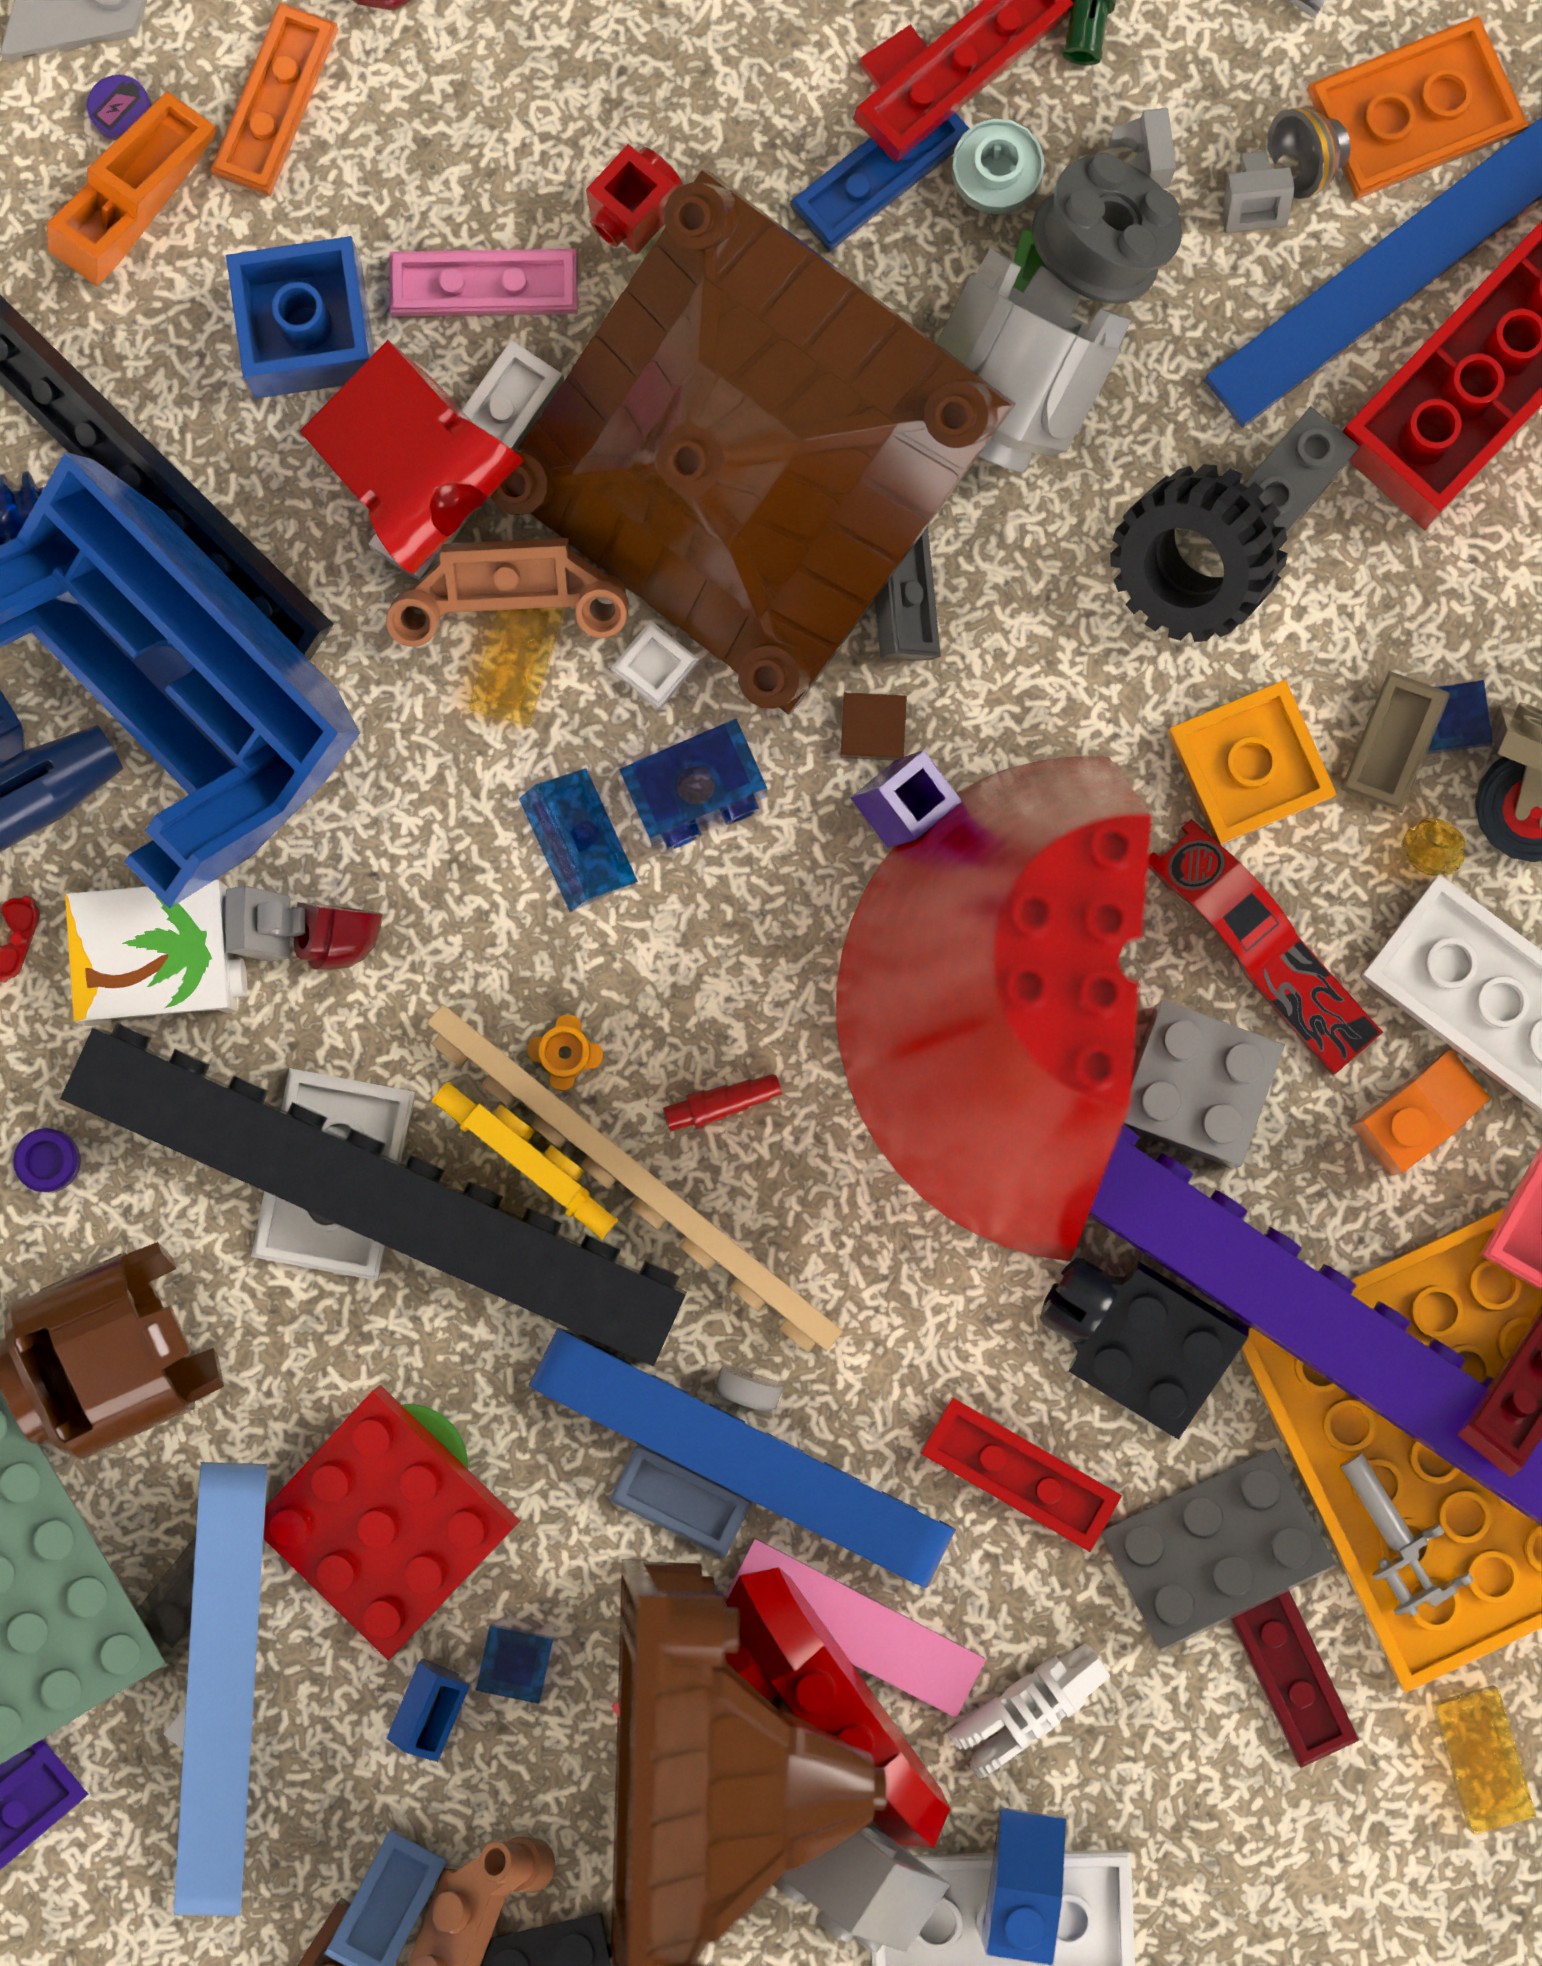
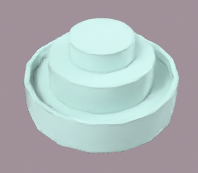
[951,119,1044,215]

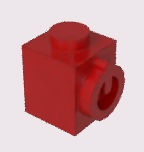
[586,144,683,255]

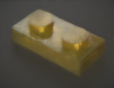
[469,607,566,728]
[1431,1685,1537,1835]

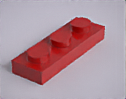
[920,1397,1122,1552]

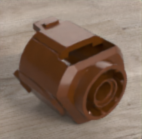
[0,1242,224,1459]

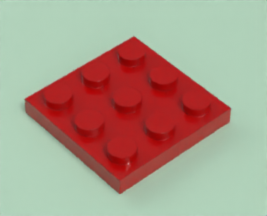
[263,1385,521,1661]

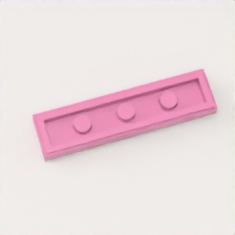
[725,1538,986,1718]

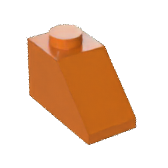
[1350,1048,1490,1176]

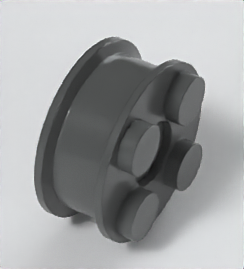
[1032,153,1182,304]

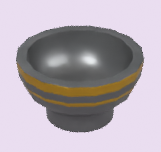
[1267,107,1351,199]

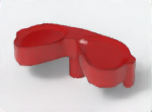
[0,895,40,983]

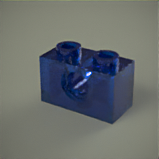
[619,719,767,850]

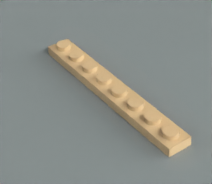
[426,1003,843,1353]

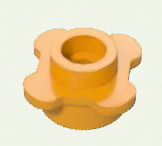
[527,1015,604,1091]

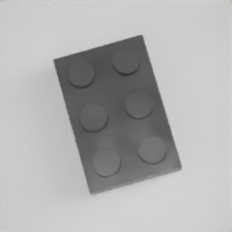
[1101,1447,1336,1653]

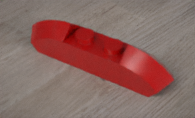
[726,1567,951,1848]

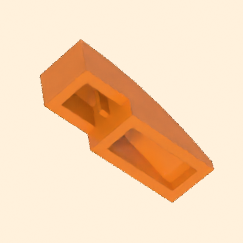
[47,91,216,287]

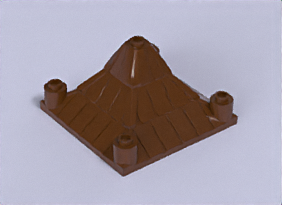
[491,170,1016,715]
[610,1559,887,1966]

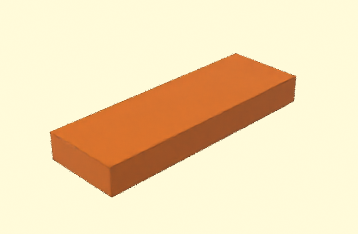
[211,2,338,196]

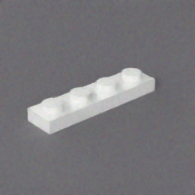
[368,340,564,580]

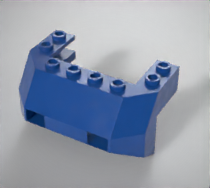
[0,452,360,909]

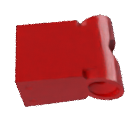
[300,340,524,574]

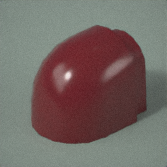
[294,902,383,970]

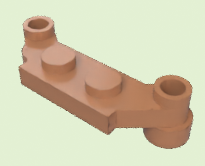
[386,538,629,647]
[407,1837,555,1966]

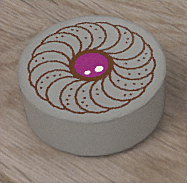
[715,1366,783,1411]

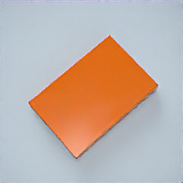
[1307,15,1529,200]

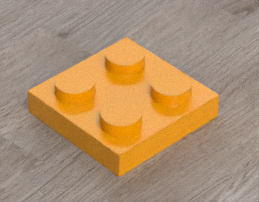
[1167,679,1337,846]

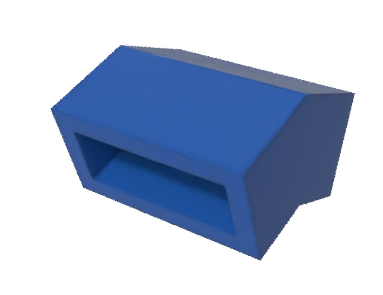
[386,1658,470,1762]

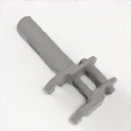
[1340,1453,1474,1617]

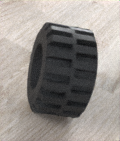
[1110,464,1288,642]

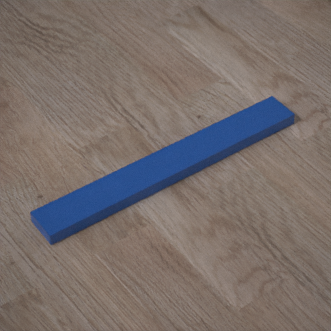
[1204,117,1542,428]

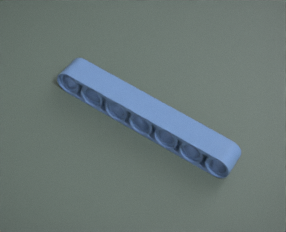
[174,1462,267,1916]

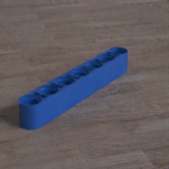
[529,1327,956,1588]

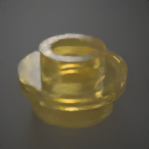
[1401,818,1465,876]

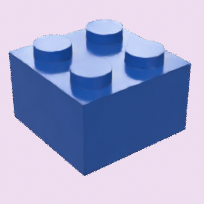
[226,236,375,399]

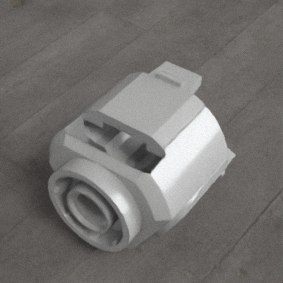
[937,248,1131,472]

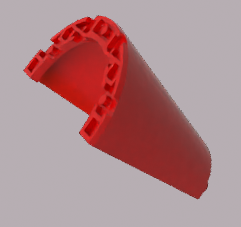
[836,756,1152,1261]

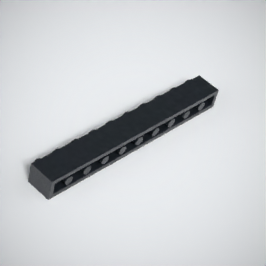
[60,1022,687,1367]

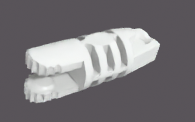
[948,1643,1110,1779]

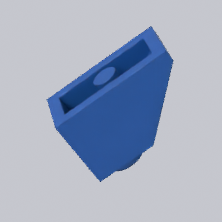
[981,1807,1066,1965]

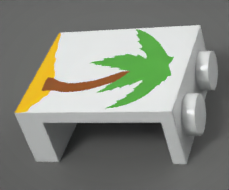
[65,880,247,1026]

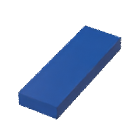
[790,112,970,252]

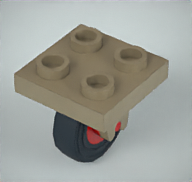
[1475,703,1542,862]

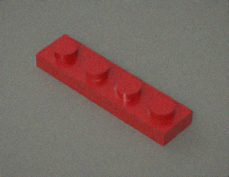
[853,0,1074,163]

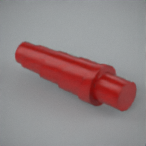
[663,1074,782,1132]

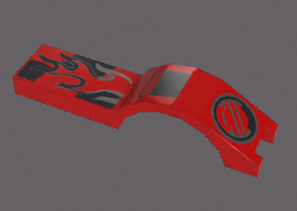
[1148,819,1383,1075]

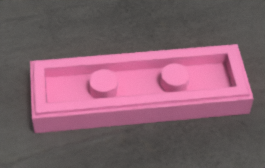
[389,249,578,317]

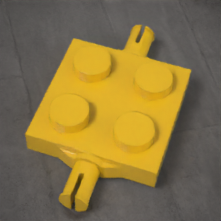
[431,1081,619,1240]

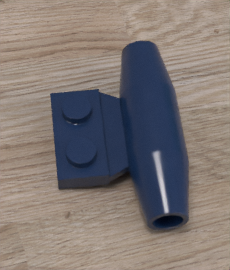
[0,690,123,852]

